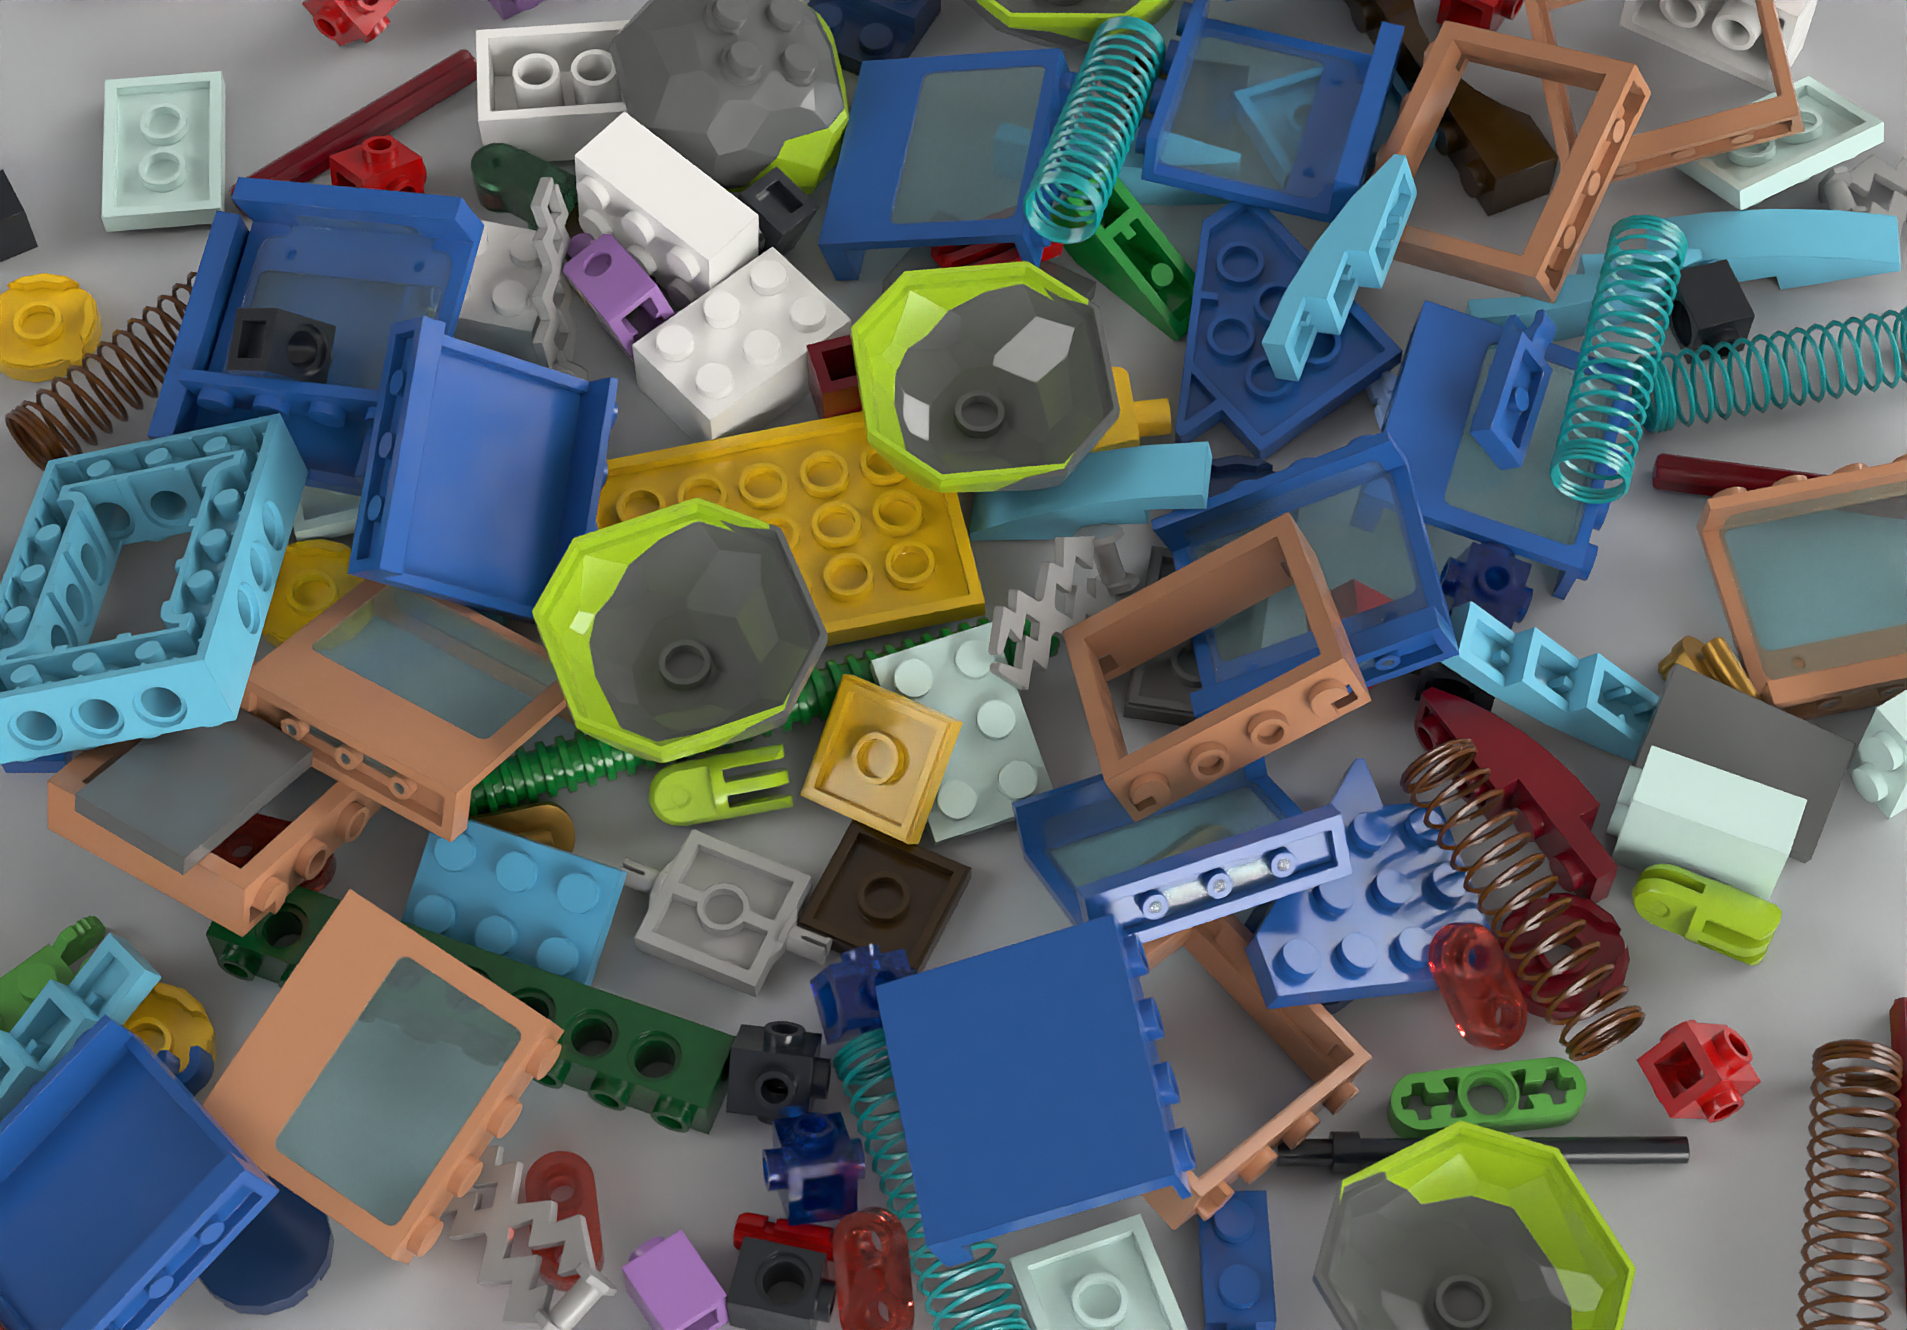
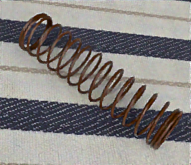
[1399,738,1646,1061]

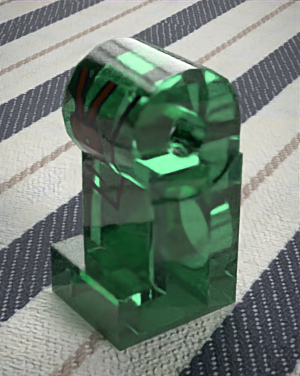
[471,143,578,231]

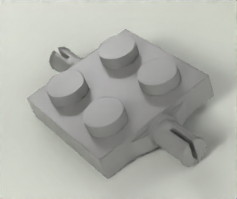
[619,829,832,997]

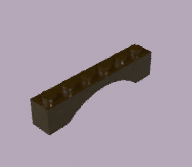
[1344,0,1558,217]

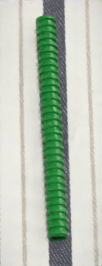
[469,617,1060,817]

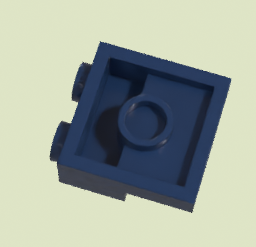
[807,0,941,76]

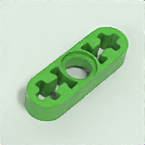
[1387,1057,1587,1138]

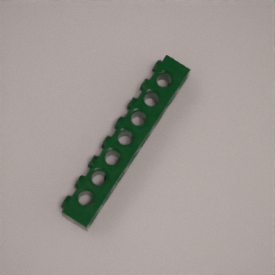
[206,866,736,1135]

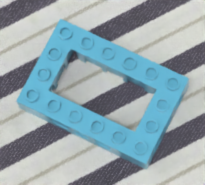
[0,413,308,764]

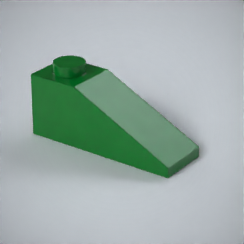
[1050,166,1195,342]

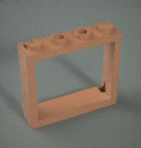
[1524,0,1805,183]
[1370,20,1651,304]
[1062,512,1372,822]
[47,661,383,937]
[1139,914,1372,1231]

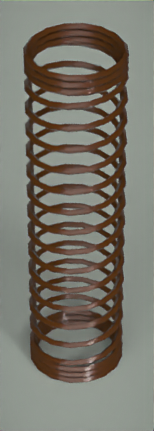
[5,271,197,471]
[1796,1039,1903,1330]

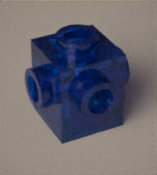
[1439,542,1533,630]
[810,944,918,1045]
[762,1112,866,1226]

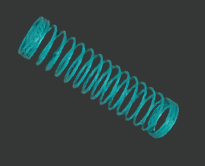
[1023,16,1166,244]
[1548,215,1688,504]
[1631,306,1907,434]
[832,1028,1030,1330]

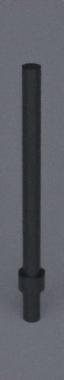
[1274,1131,1690,1173]

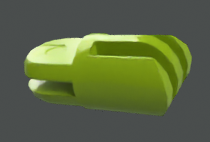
[648,743,794,826]
[1632,863,1782,966]

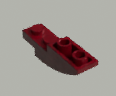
[1414,687,1619,903]

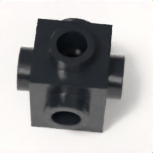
[726,1021,832,1126]

